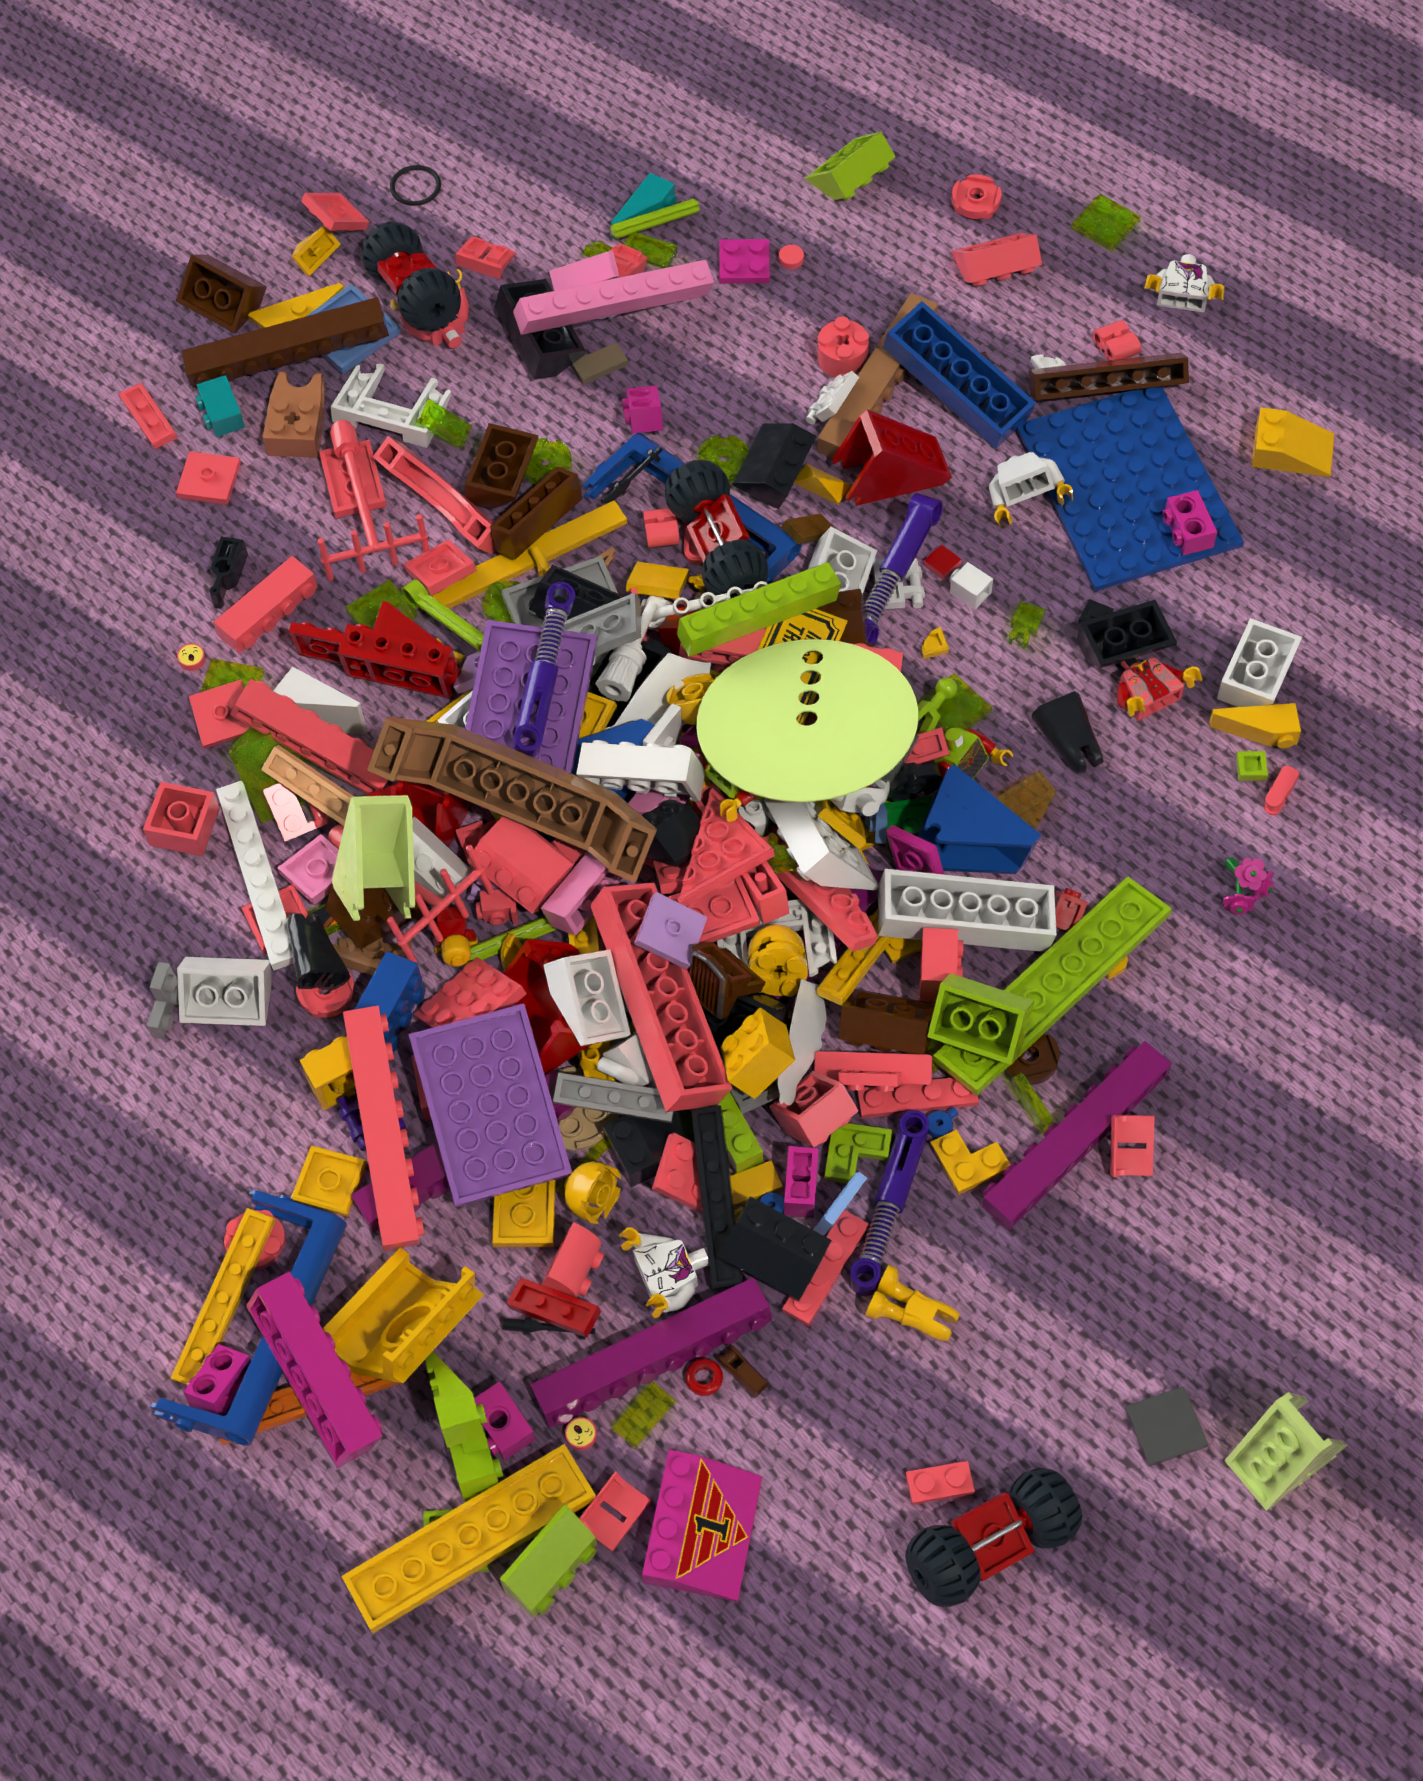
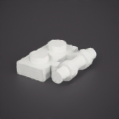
[806,371,859,425]
[873,558,925,609]

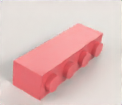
[213,556,318,654]

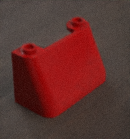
[503,939,592,1075]

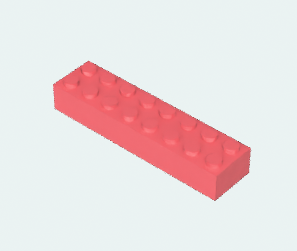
[590,883,733,1112]

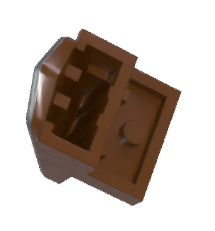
[690,942,766,1020]

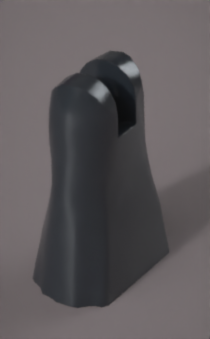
[1031,691,1104,774]
[286,913,351,990]

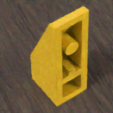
[1209,703,1301,749]

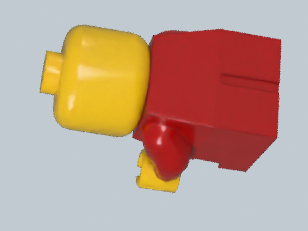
[433,906,478,967]

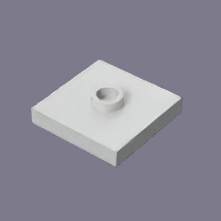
[643,704,682,748]

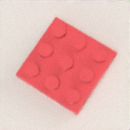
[414,957,527,1029]

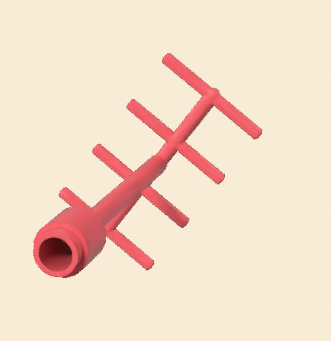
[318,420,429,581]
[328,825,495,963]

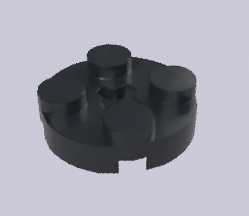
[889,762,943,802]

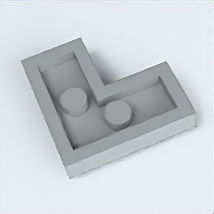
[147,962,179,1039]

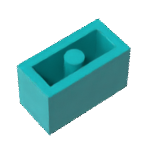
[195,375,245,437]

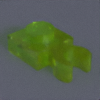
[1008,601,1046,649]
[759,833,798,874]

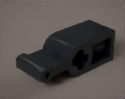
[209,536,248,609]

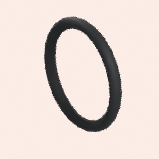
[390,165,441,206]

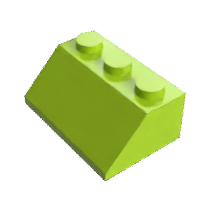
[805,131,896,201]
[500,1504,597,1618]

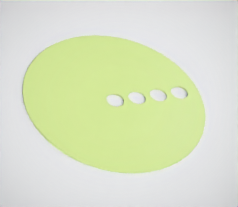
[697,639,918,802]

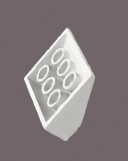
[764,798,880,890]

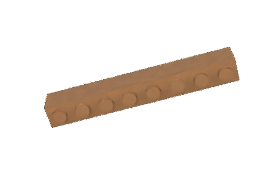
[817,293,940,463]

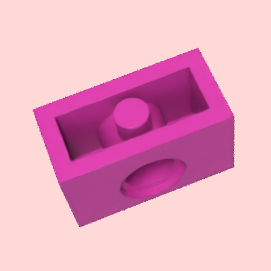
[474,1381,536,1460]

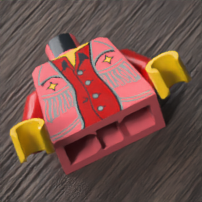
[1117,658,1203,721]

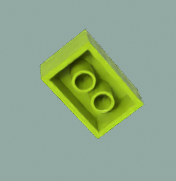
[927,973,1034,1065]

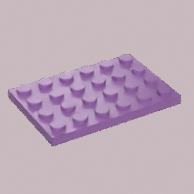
[465,620,598,773]
[409,1004,572,1208]

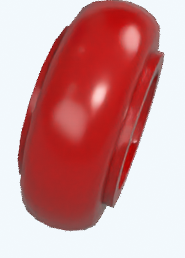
[685,1358,723,1396]

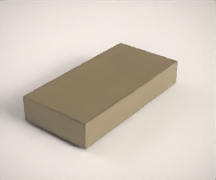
[572,342,628,385]

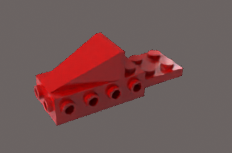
[288,601,461,699]

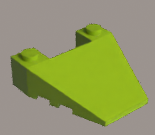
[425,1351,504,1501]

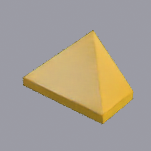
[291,226,341,276]
[794,463,852,505]

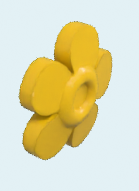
[688,574,705,592]

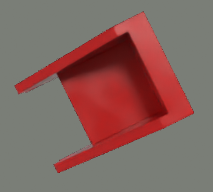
[832,409,952,506]
[391,780,473,848]

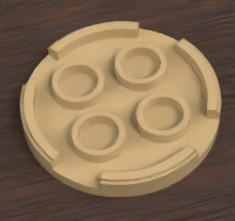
[557,1066,620,1151]

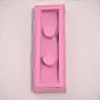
[549,251,619,291]

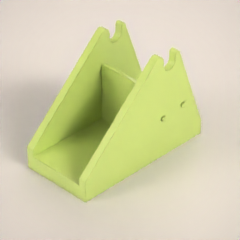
[332,795,415,921]
[1224,1392,1347,1511]

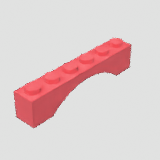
[373,436,496,554]

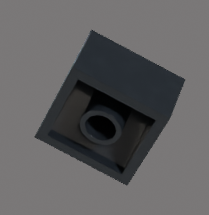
[642,799,701,867]

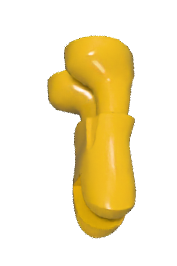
[865,1264,960,1342]

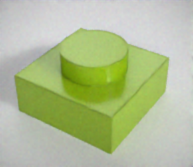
[1236,751,1268,781]

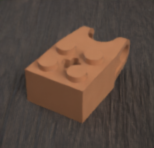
[263,371,325,458]

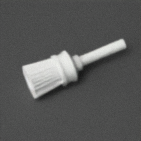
[595,601,658,702]

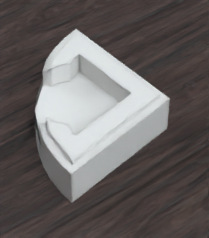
[1030,354,1066,369]

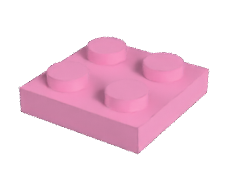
[277,834,339,905]

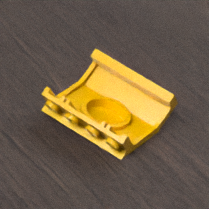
[323,1247,485,1384]

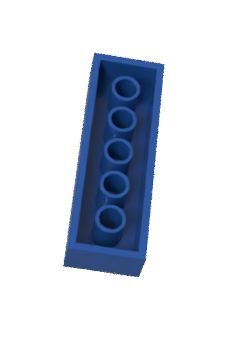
[883,301,1036,449]

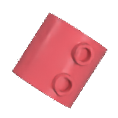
[541,1222,605,1298]

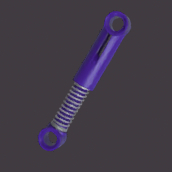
[865,493,943,646]
[512,582,575,758]
[850,1110,929,1296]

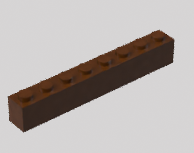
[181,297,389,388]

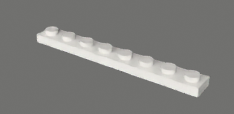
[216,780,294,971]

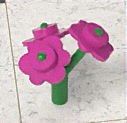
[1223,857,1274,915]

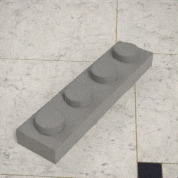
[553,1072,673,1123]

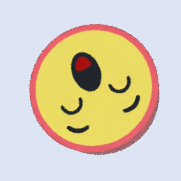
[177,643,206,671]
[565,1417,597,1451]

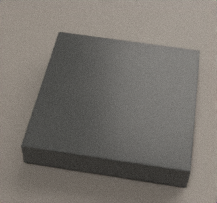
[1125,1386,1208,1467]

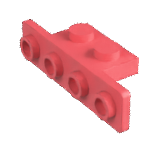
[815,1051,933,1091]

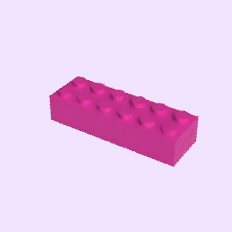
[246,1271,383,1469]

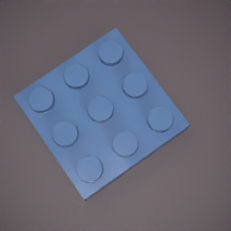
[307,284,401,375]

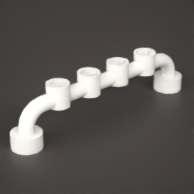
[648,581,768,630]

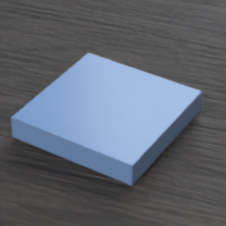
[813,1172,867,1236]

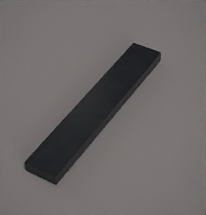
[691,1105,743,1290]

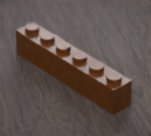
[1029,353,1189,400]

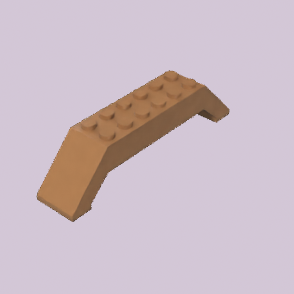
[367,717,657,883]

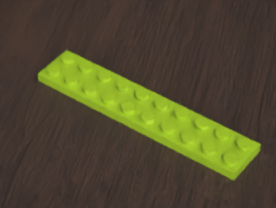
[933,876,1172,1096]

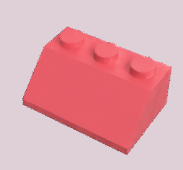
[952,233,1042,286]
[467,816,575,914]

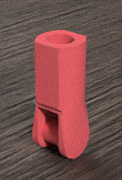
[1264,766,1300,815]

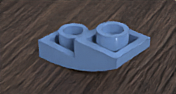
[860,804,887,844]

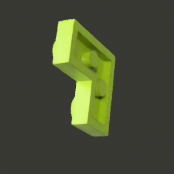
[824,1123,892,1184]

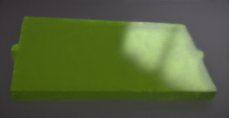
[228,732,304,824]

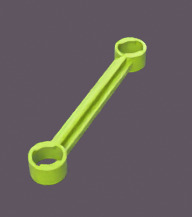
[401,579,484,653]

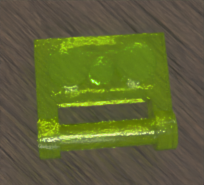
[345,579,418,629]

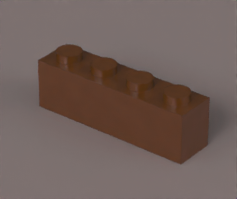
[490,466,583,559]

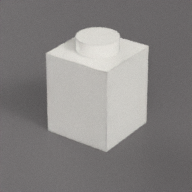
[949,562,993,610]

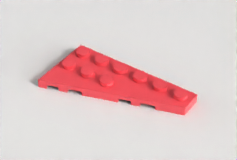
[762,833,878,952]

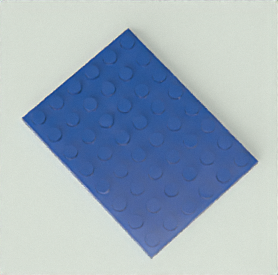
[1016,386,1244,591]

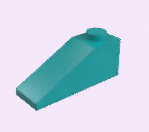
[611,173,677,239]

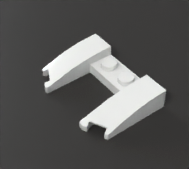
[331,364,451,448]
[717,899,837,977]

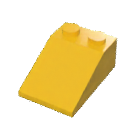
[1251,407,1335,477]

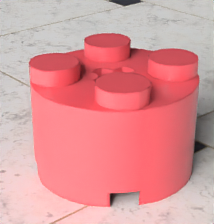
[817,316,869,378]

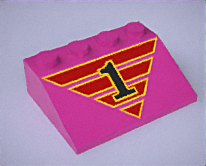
[642,1450,762,1602]

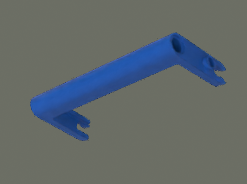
[583,433,802,584]
[150,1190,347,1446]

